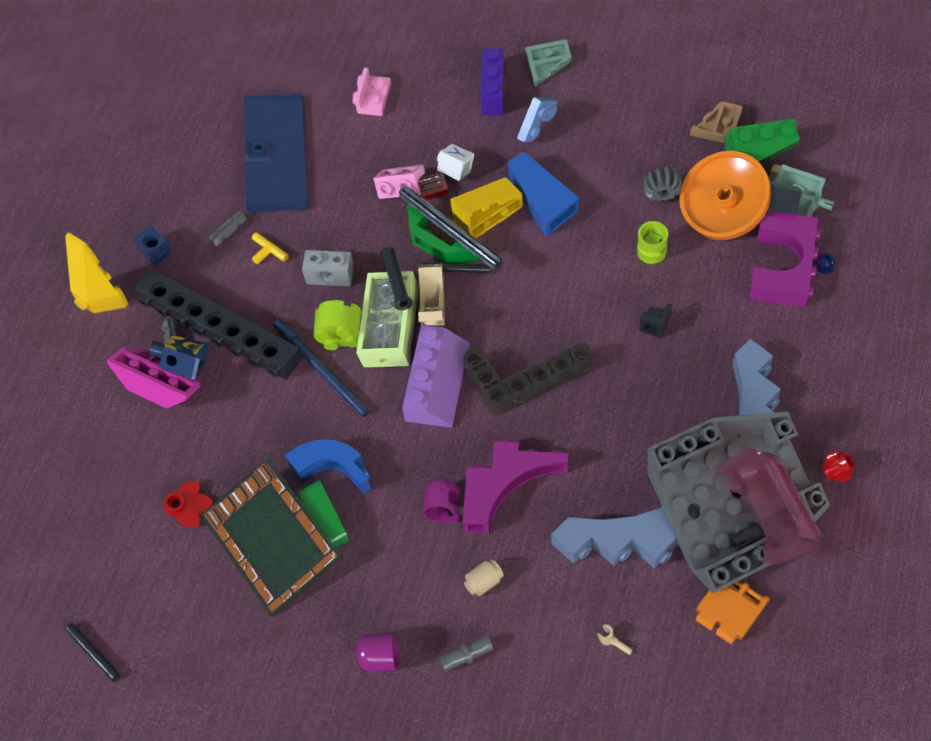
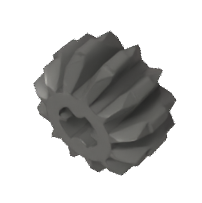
[643,167,682,203]

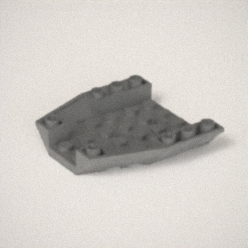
[647,412,830,593]

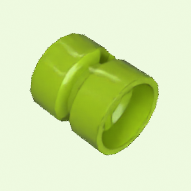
[637,221,668,264]

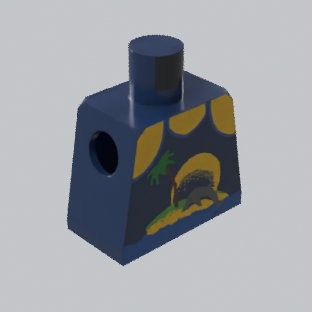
[149,336,210,381]

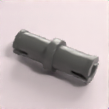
[438,635,493,673]

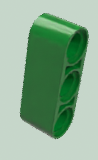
[297,480,349,548]

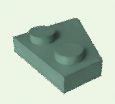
[525,39,571,86]

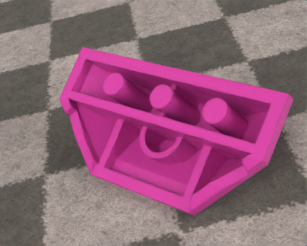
[107,347,200,408]

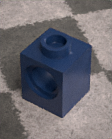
[133,225,172,266]

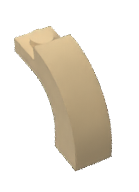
[418,263,445,326]

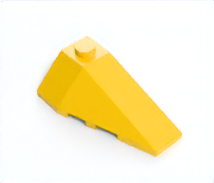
[65,232,129,313]

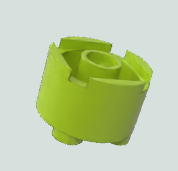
[314,300,362,350]

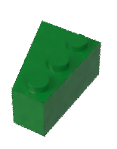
[723,119,800,164]

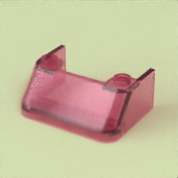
[715,448,824,564]

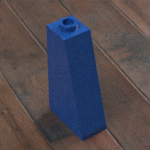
[508,152,579,237]

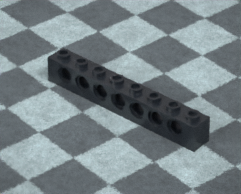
[134,269,302,380]

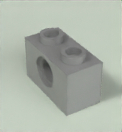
[302,250,354,287]

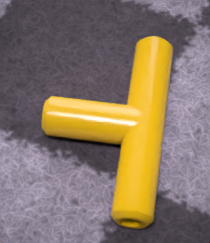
[252,232,289,264]

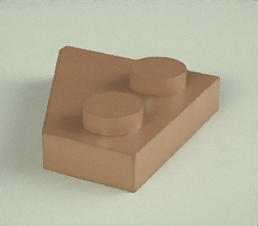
[690,101,743,143]

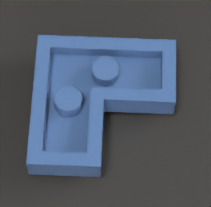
[517,97,558,142]

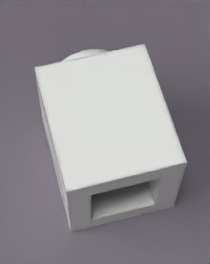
[437,144,474,181]

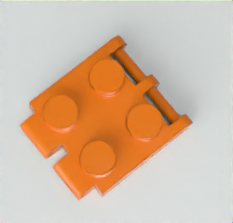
[696,581,770,645]

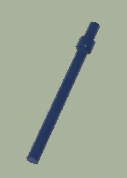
[273,319,369,417]

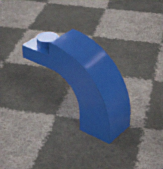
[285,439,371,494]

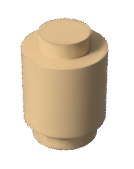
[464,559,504,596]

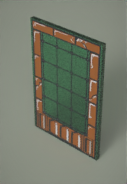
[200,457,343,617]

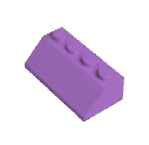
[402,325,470,428]

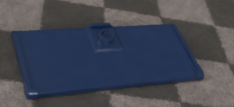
[243,93,308,212]

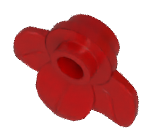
[164,481,214,527]

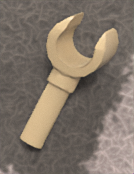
[597,625,633,655]

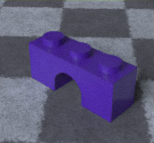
[481,48,505,115]

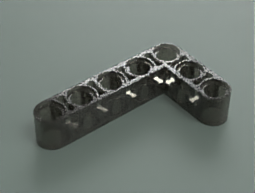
[464,343,593,415]

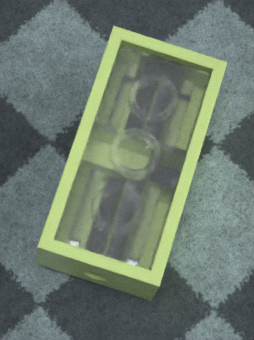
[357,271,419,367]

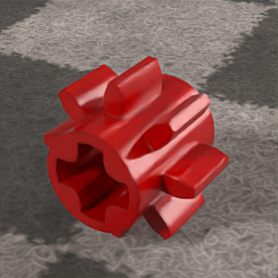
[822,450,855,483]

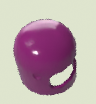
[422,479,460,523]
[356,632,400,672]

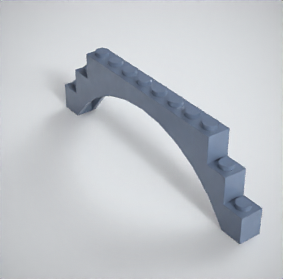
[551,339,781,569]

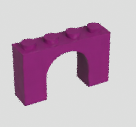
[749,211,821,307]

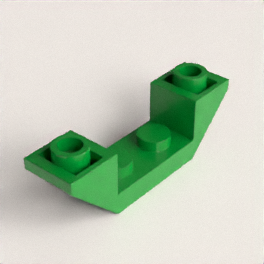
[407,204,480,263]

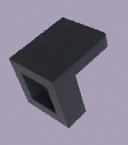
[769,188,803,214]
[639,303,672,338]

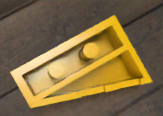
[451,177,523,238]

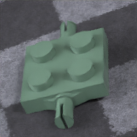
[768,164,835,217]

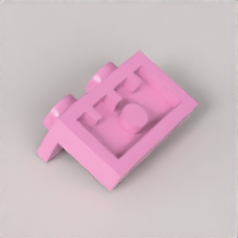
[353,68,391,116]
[373,165,425,199]

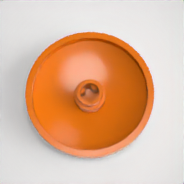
[680,151,772,240]

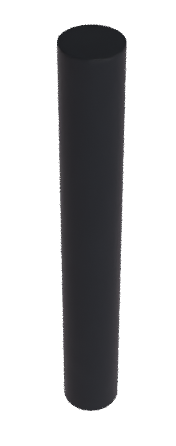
[421,262,490,274]
[64,623,121,682]

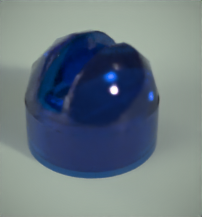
[816,253,836,274]

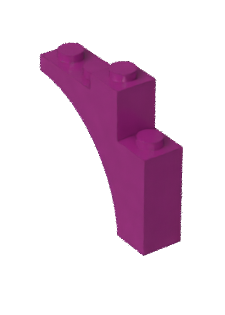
[463,439,568,533]

